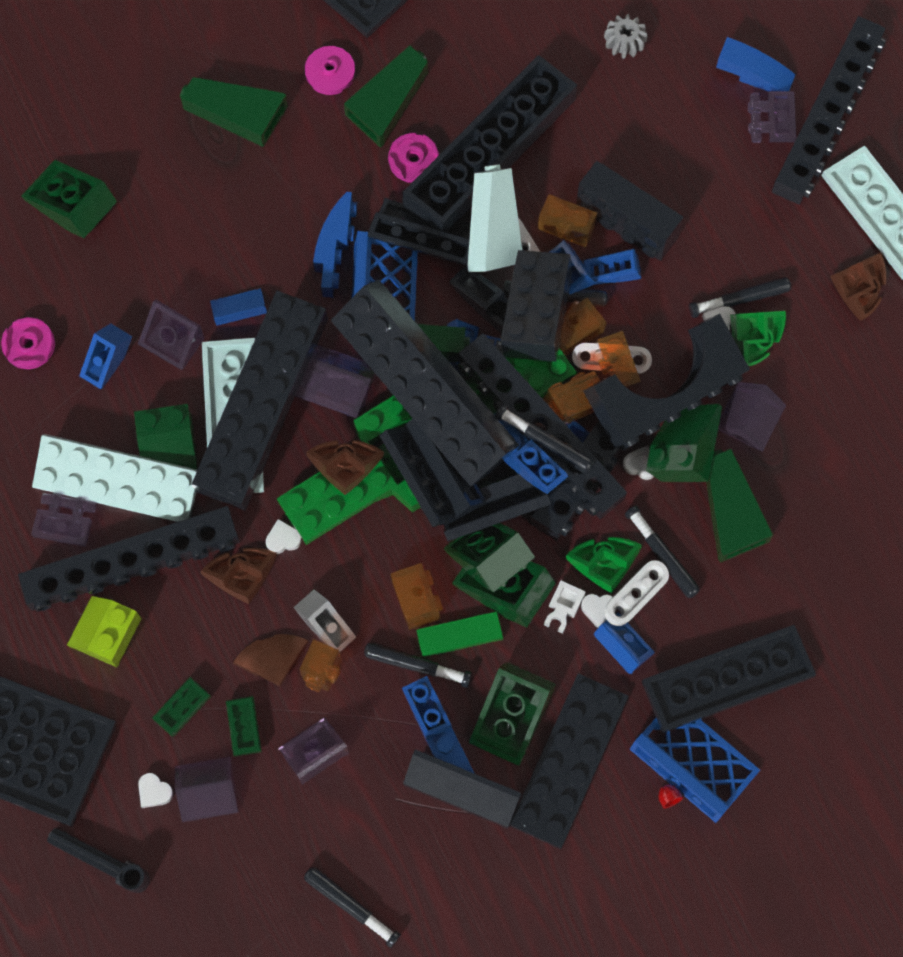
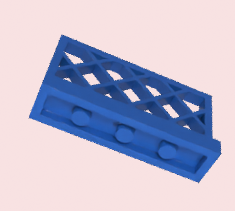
[351,231,418,321]
[630,718,760,823]

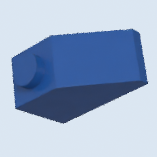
[79,323,132,389]

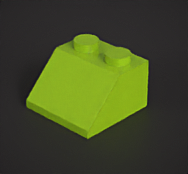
[67,596,141,668]

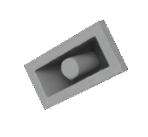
[293,590,356,655]

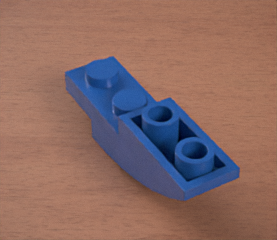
[313,192,357,298]
[494,412,568,494]
[402,676,475,774]

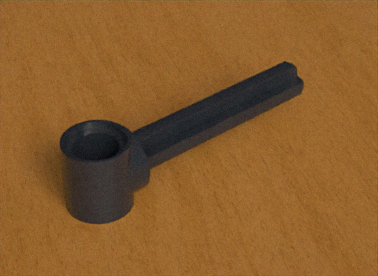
[47,828,150,893]

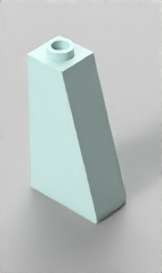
[468,164,522,272]

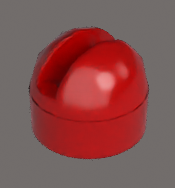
[658,784,683,809]

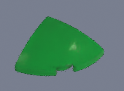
[730,311,786,366]
[566,537,642,593]

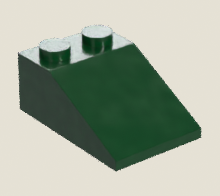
[21,160,117,238]
[134,404,198,470]
[646,404,722,482]
[443,523,535,592]
[452,561,556,628]
[469,662,556,766]

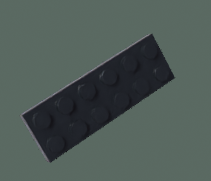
[642,625,816,733]
[510,673,629,850]

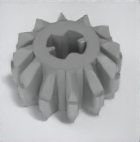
[604,14,647,59]

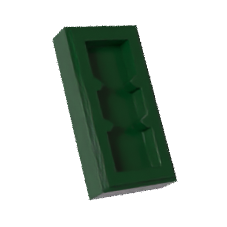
[152,677,211,738]
[226,696,262,757]

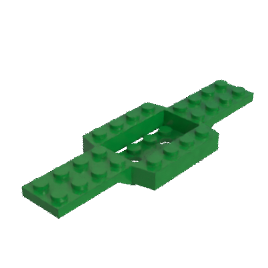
[277,348,577,545]

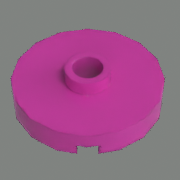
[305,46,355,95]
[388,133,439,183]
[1,317,55,370]

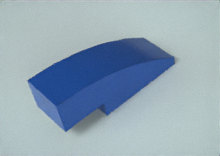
[716,37,796,98]

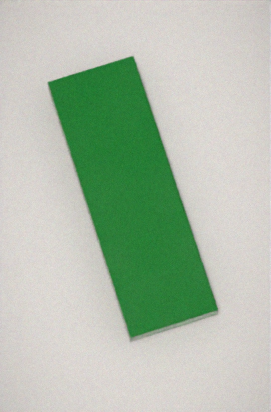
[416,611,503,658]

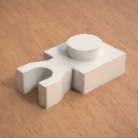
[544,581,586,634]

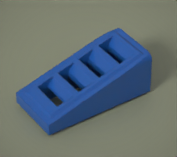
[584,249,642,285]

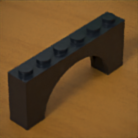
[583,314,750,448]

